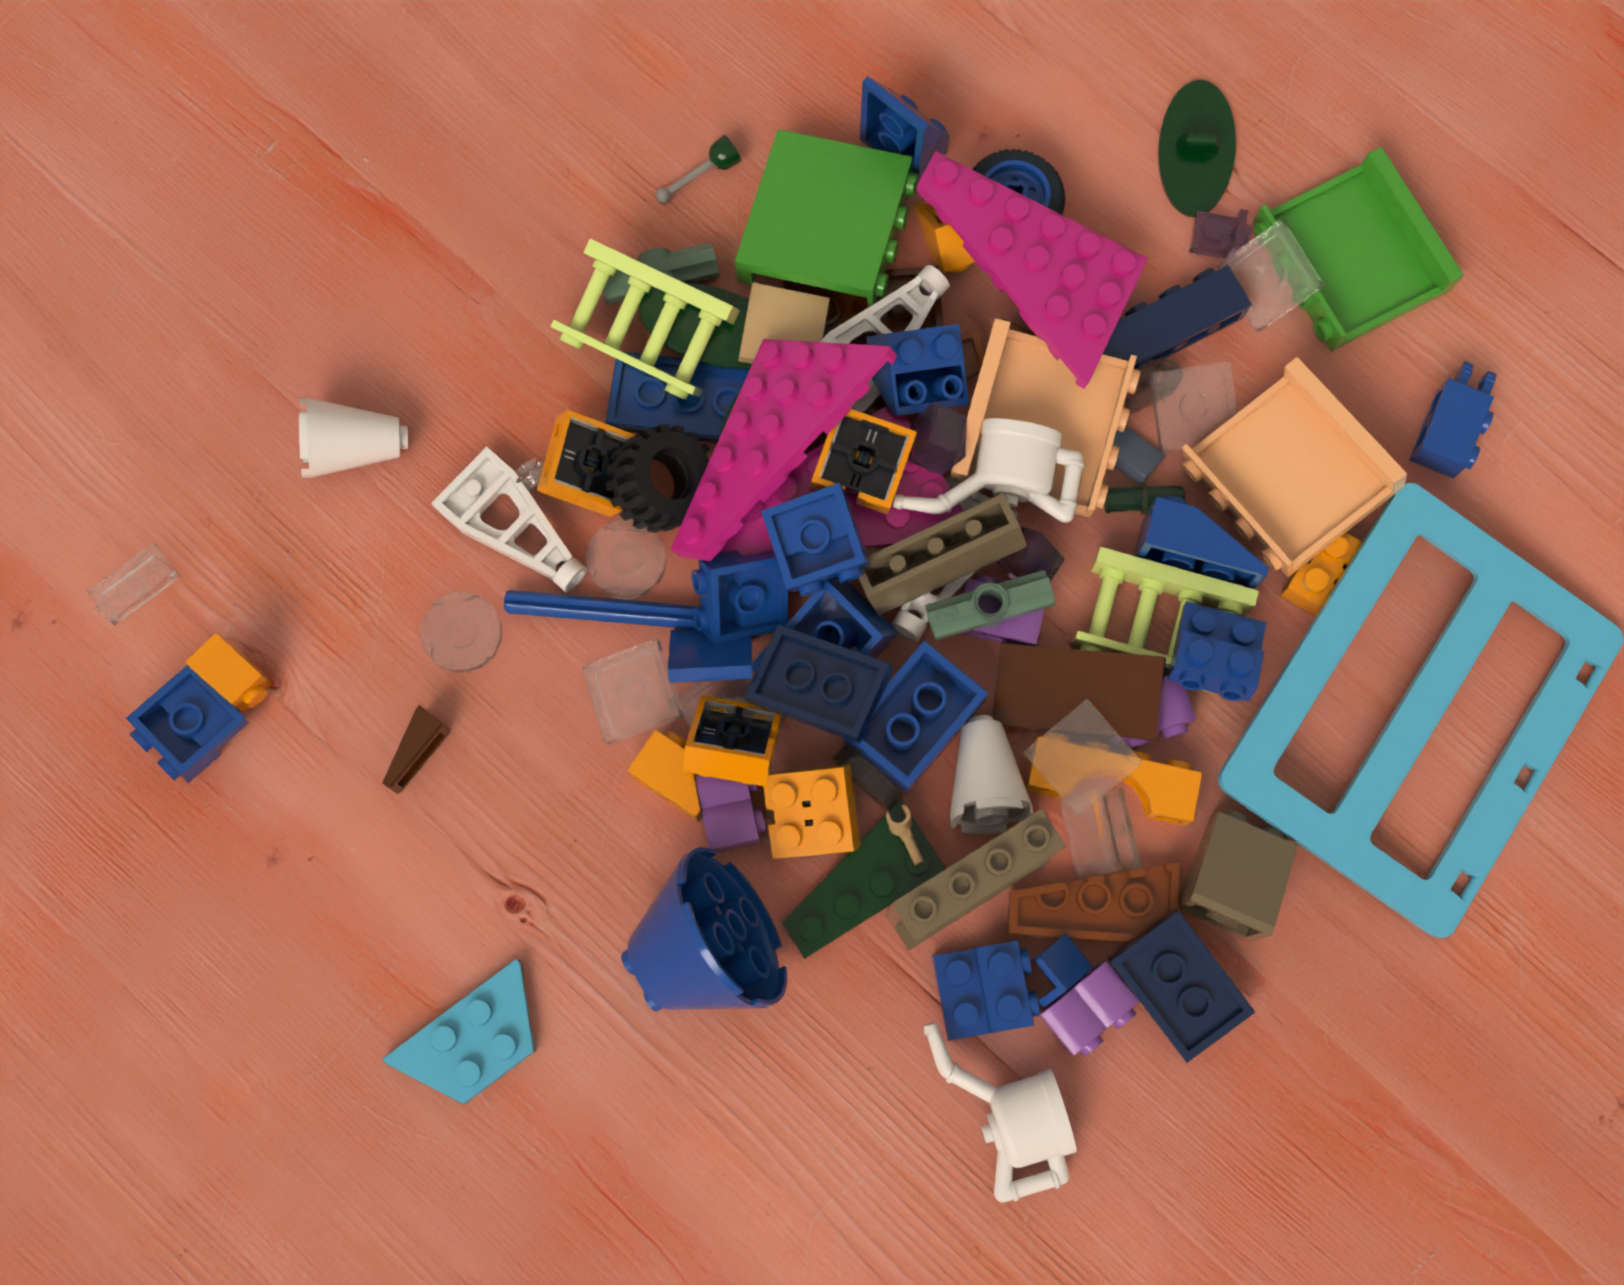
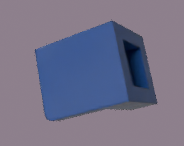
[1033,934,1093,1008]

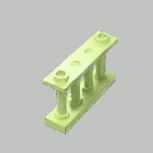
[550,239,740,400]
[1070,547,1259,693]

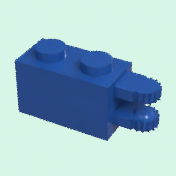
[1409,361,1497,479]

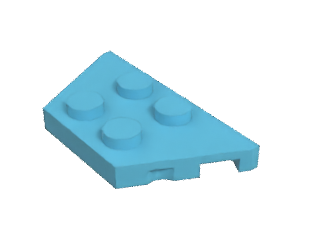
[383,959,536,1104]

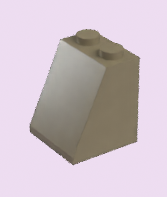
[1179,809,1298,941]

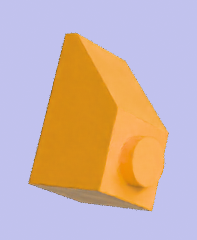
[913,201,975,273]
[185,633,273,712]
[627,730,703,822]

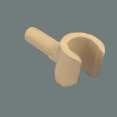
[886,805,924,866]

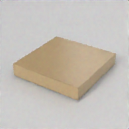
[738,282,830,364]

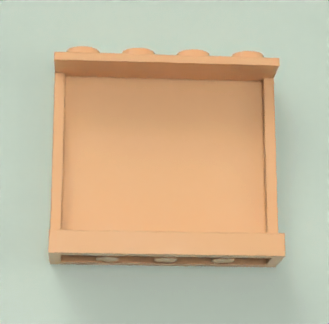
[950,318,1141,518]
[1181,357,1407,577]

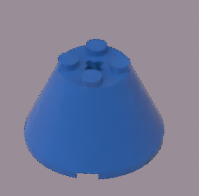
[621,847,787,1012]

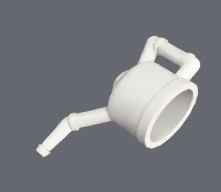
[893,418,1085,523]
[923,1022,1077,1203]

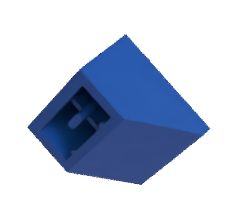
[866,324,969,416]

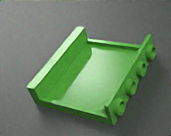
[735,129,919,307]
[1252,147,1464,352]

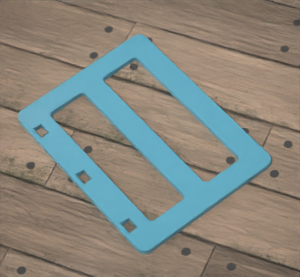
[1218,483,1623,938]

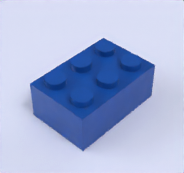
[843,640,989,795]

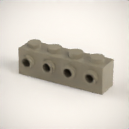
[859,493,1027,616]

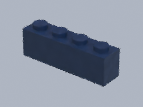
[1103,265,1252,371]

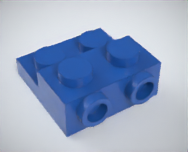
[761,483,871,597]
[691,550,789,645]
[1167,601,1266,702]
[126,665,249,783]
[932,940,1040,1041]

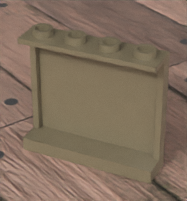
[886,809,1066,951]

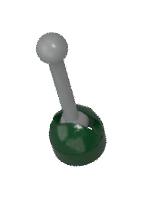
[656,135,742,203]

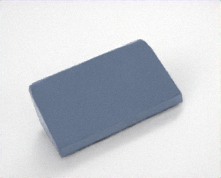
[1113,426,1165,487]

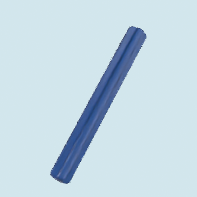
[504,590,700,629]

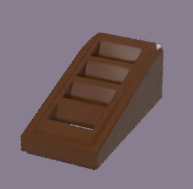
[382,705,450,794]

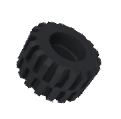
[606,424,710,533]

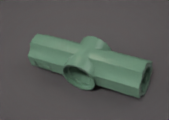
[603,242,720,305]
[925,570,1055,641]

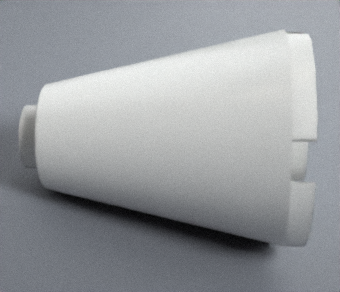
[299,398,408,478]
[949,715,1034,835]

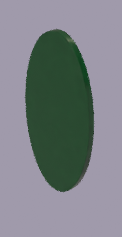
[1158,80,1236,217]
[639,283,752,370]

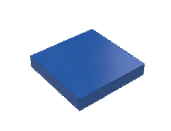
[668,629,752,683]

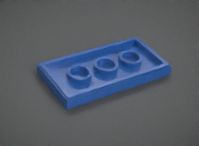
[605,351,750,443]

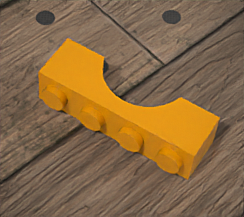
[1025,733,1202,826]

